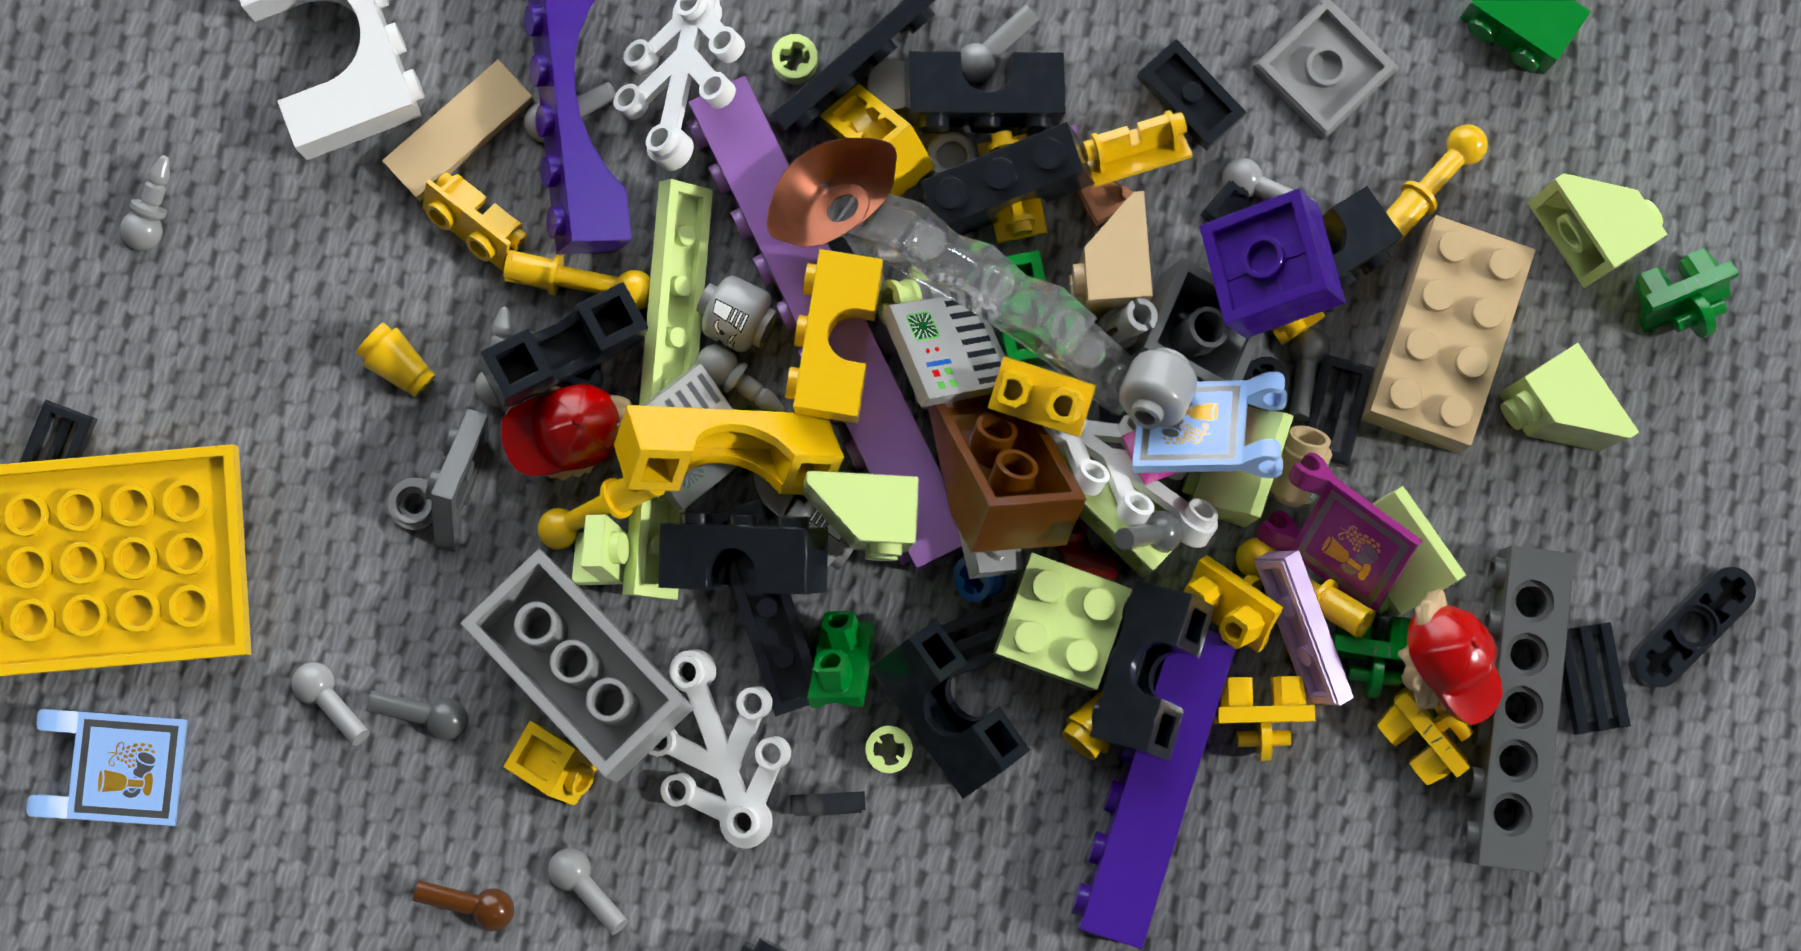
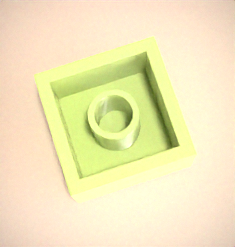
[993,553,1132,691]

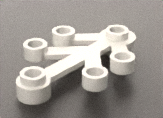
[613,0,745,171]
[1043,415,1218,548]
[649,649,791,848]

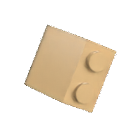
[1068,191,1153,319]

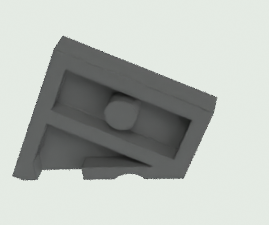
[425,409,489,552]

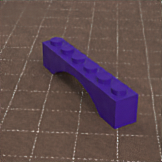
[524,0,632,254]

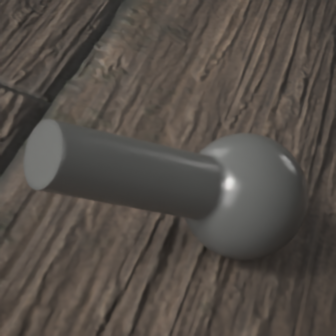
[1288,327,1330,422]
[1114,511,1182,553]
[366,690,468,740]

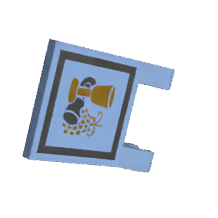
[1132,372,1287,478]
[26,709,188,826]

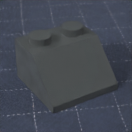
[1121,258,1262,382]

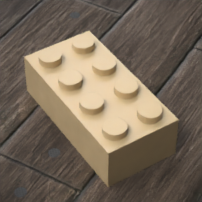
[1361,215,1536,453]

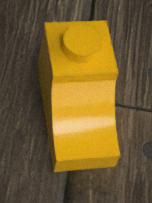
[819,83,935,199]

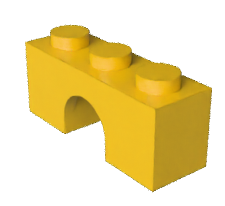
[786,249,883,424]

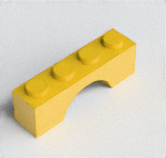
[614,405,844,495]

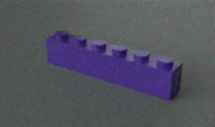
[1071,630,1235,949]

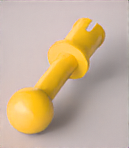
[1386,124,1488,243]
[503,250,650,311]
[537,477,665,550]
[1235,538,1375,637]

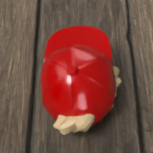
[501,384,631,480]
[1398,589,1503,725]

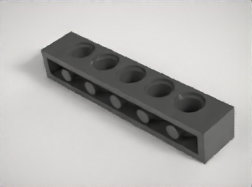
[1460,545,1575,874]

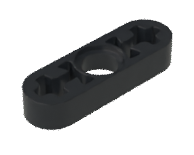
[1628,567,1756,688]

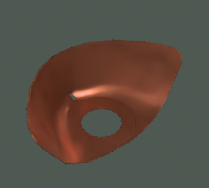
[766,138,897,247]

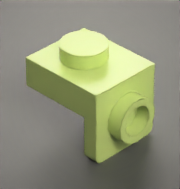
[572,515,629,585]

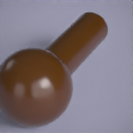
[412,880,514,931]

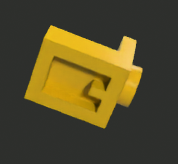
[503,721,597,805]

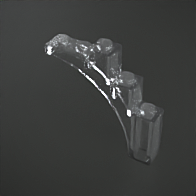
[835,194,1134,415]

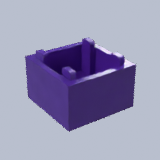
[1199,188,1346,338]

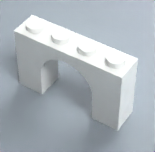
[240,0,425,160]

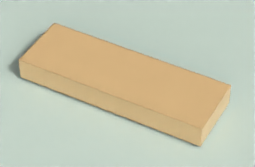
[382,60,535,202]

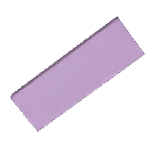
[1254,551,1354,706]

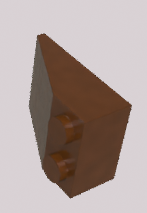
[928,395,1086,553]

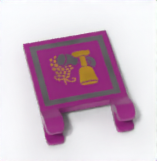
[1256,452,1422,614]

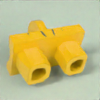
[988,356,1097,437]
[1184,555,1284,653]
[1212,676,1315,762]
[1377,686,1474,786]

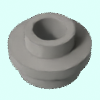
[388,478,433,530]

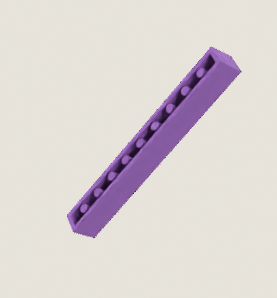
[686,75,963,572]

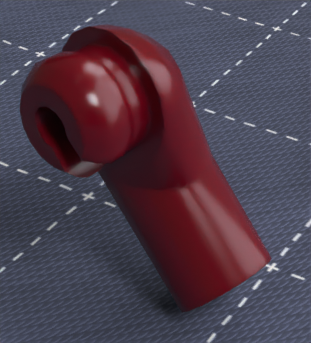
[1055,519,1120,582]

